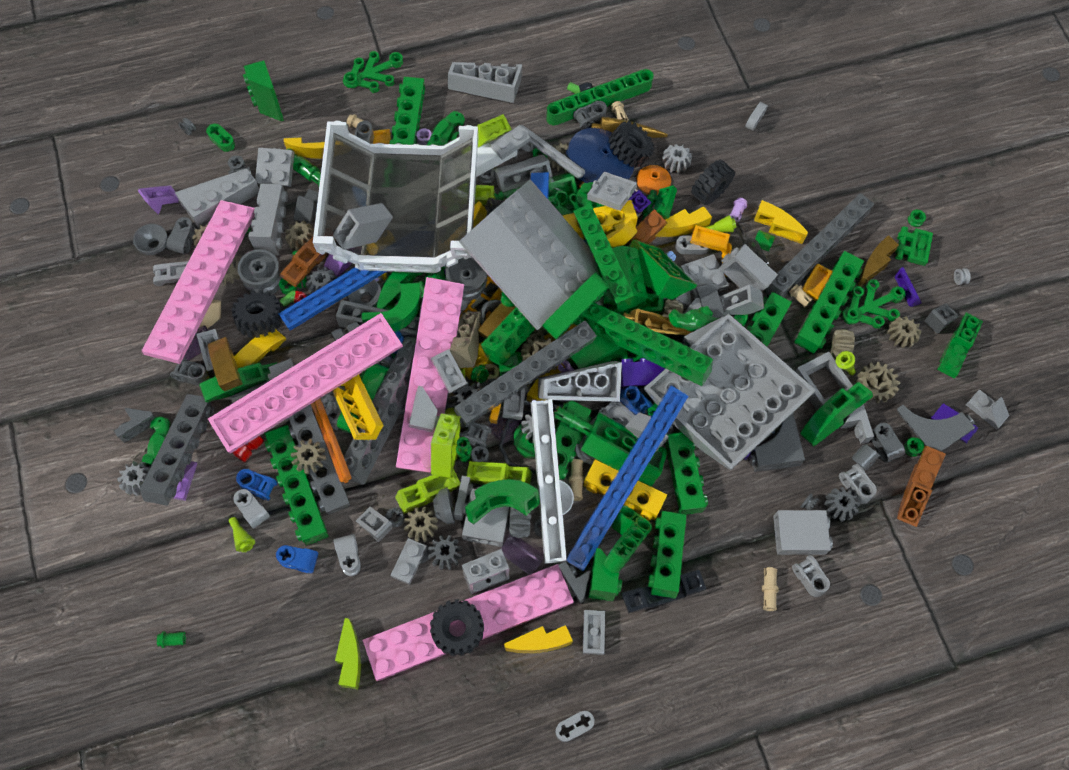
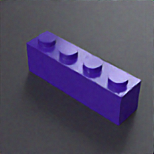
[621,358,665,387]

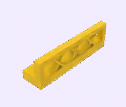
[332,374,383,440]

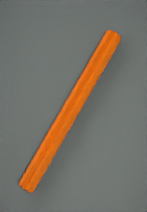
[310,398,351,483]

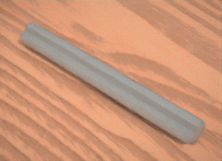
[518,125,585,178]

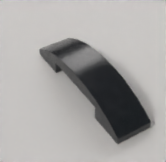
[622,570,706,614]

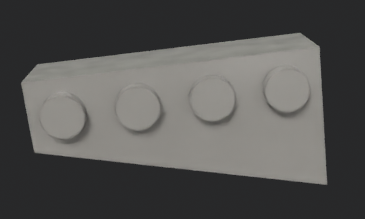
[448,62,522,103]
[175,168,259,229]
[248,184,288,256]
[538,361,622,402]

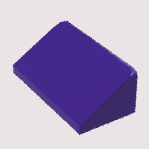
[895,267,922,307]

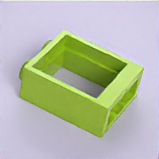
[462,114,512,155]
[431,413,460,478]

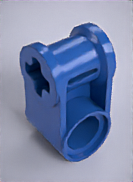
[620,386,653,415]
[236,469,278,501]
[276,545,319,574]

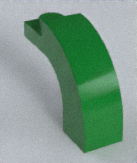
[362,283,422,332]
[465,479,540,525]

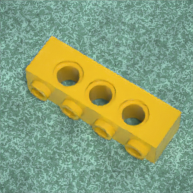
[563,200,638,240]
[583,460,667,521]

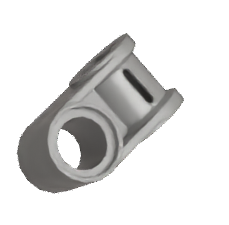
[839,464,877,504]
[234,489,271,529]
[334,534,361,576]
[792,555,830,597]

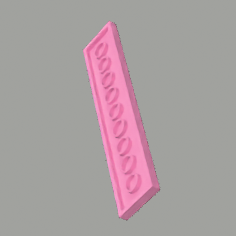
[142,200,255,364]
[395,277,464,473]
[208,313,403,454]
[363,564,574,681]

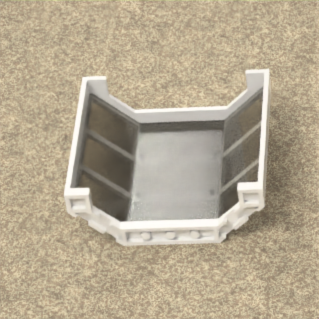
[313,121,479,273]

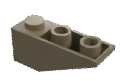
[450,311,481,368]

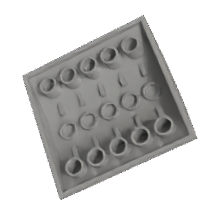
[459,179,598,330]
[644,314,816,471]

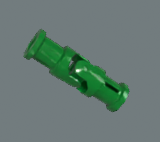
[286,148,331,187]

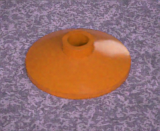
[636,165,671,195]

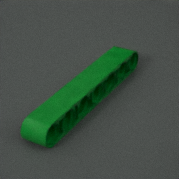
[546,69,654,126]

